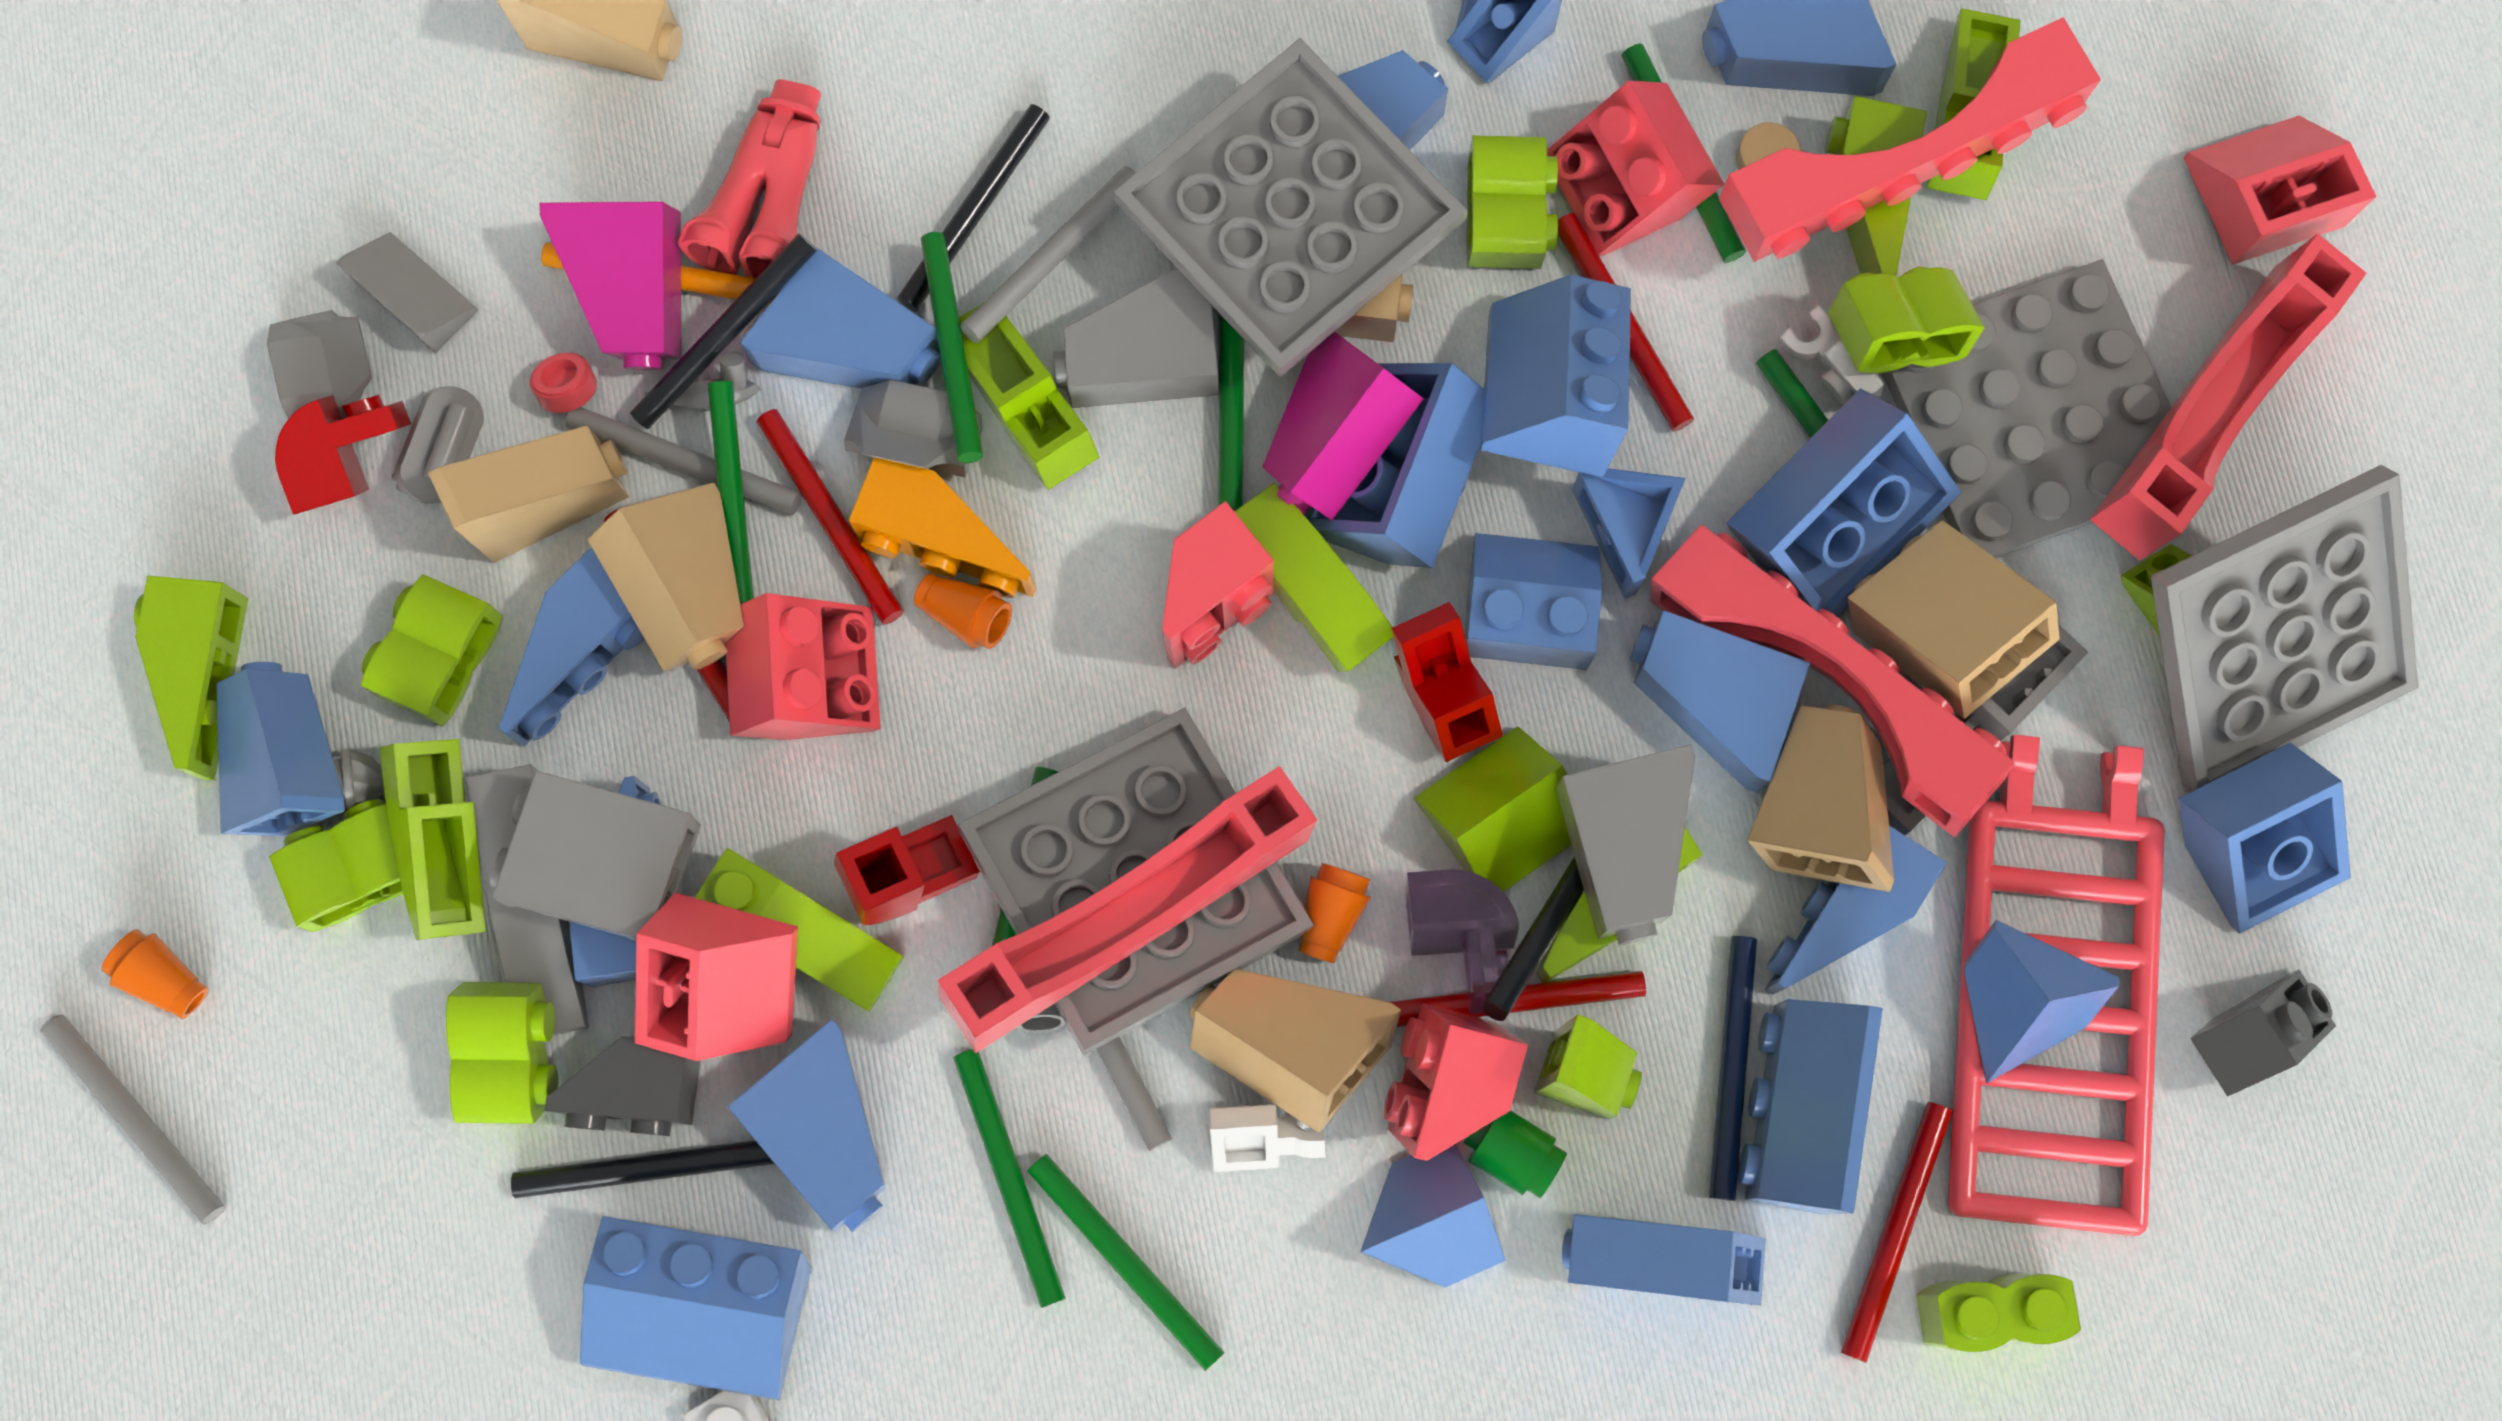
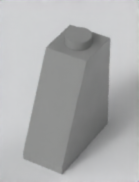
[1054,268,1219,408]
[1555,744,1695,945]

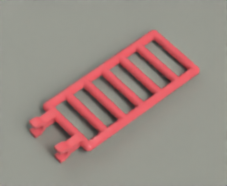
[1948,735,2165,1236]

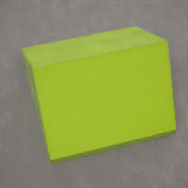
[1414,726,1571,903]

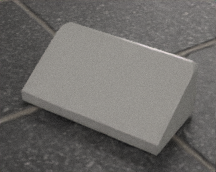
[336,232,478,353]

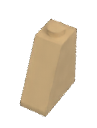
[497,0,682,81]
[428,425,629,563]
[587,482,744,671]
[1747,704,1894,892]
[1190,969,1401,1133]

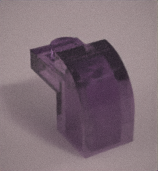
[1405,869,1519,1014]

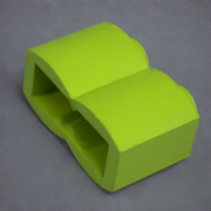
[1467,135,1558,269]
[1828,267,1985,373]
[361,574,503,727]
[269,799,403,933]
[446,982,558,1124]
[1916,1273,2081,1352]

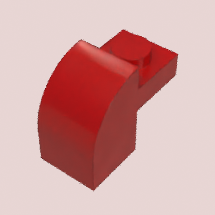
[275,394,411,515]
[1391,602,1503,762]
[834,815,980,925]

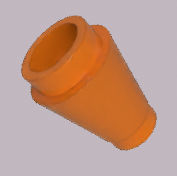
[914,573,1012,649]
[1298,863,1371,963]
[101,929,209,1019]

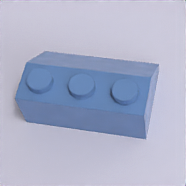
[1480,274,1631,477]
[1304,363,1484,568]
[1726,388,1962,617]
[1738,999,1883,1215]
[580,1216,812,1401]

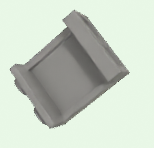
[490,770,701,943]

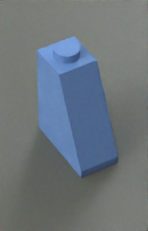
[1702,0,1897,96]
[1338,50,1448,150]
[740,247,941,389]
[1630,610,1810,793]
[216,662,345,836]
[728,1019,886,1233]
[1562,1214,1766,1306]

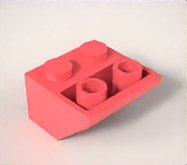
[1547,80,1725,256]
[2183,116,2376,265]
[1162,501,1274,669]
[725,593,881,740]
[635,892,798,1061]
[1384,1003,1528,1161]

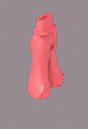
[678,79,821,278]

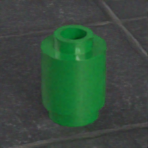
[1463,1110,1567,1198]

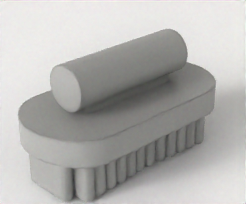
[392,386,484,504]

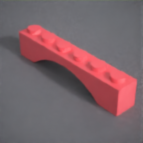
[1719,17,2101,262]
[2090,233,2367,561]
[1650,524,2015,838]
[938,766,1317,1054]

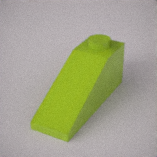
[1825,96,1927,275]
[134,575,248,781]
[694,848,904,1012]
[1534,1014,1642,1119]

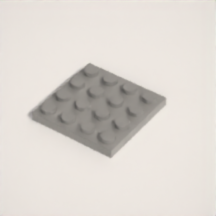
[1113,38,1468,377]
[1882,259,2171,558]
[2150,465,2418,791]
[958,707,1314,1056]

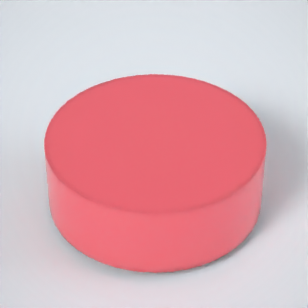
[530,353,597,413]

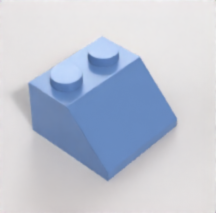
[1464,533,1602,670]
[2178,742,2351,934]

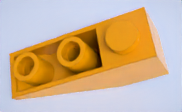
[849,457,1036,598]

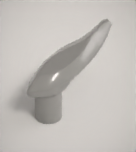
[645,352,761,410]

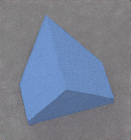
[1447,0,1562,83]
[1572,468,1686,599]
[1964,920,2120,1084]
[1360,1144,1506,1287]

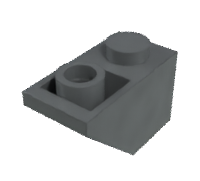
[2190,969,2336,1097]
[544,1036,701,1136]

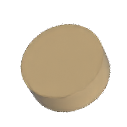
[1736,122,1801,170]

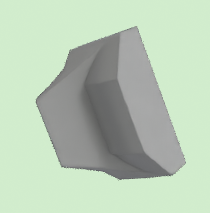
[267,310,372,419]
[844,379,982,478]

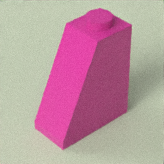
[539,202,682,370]
[1262,332,1424,520]

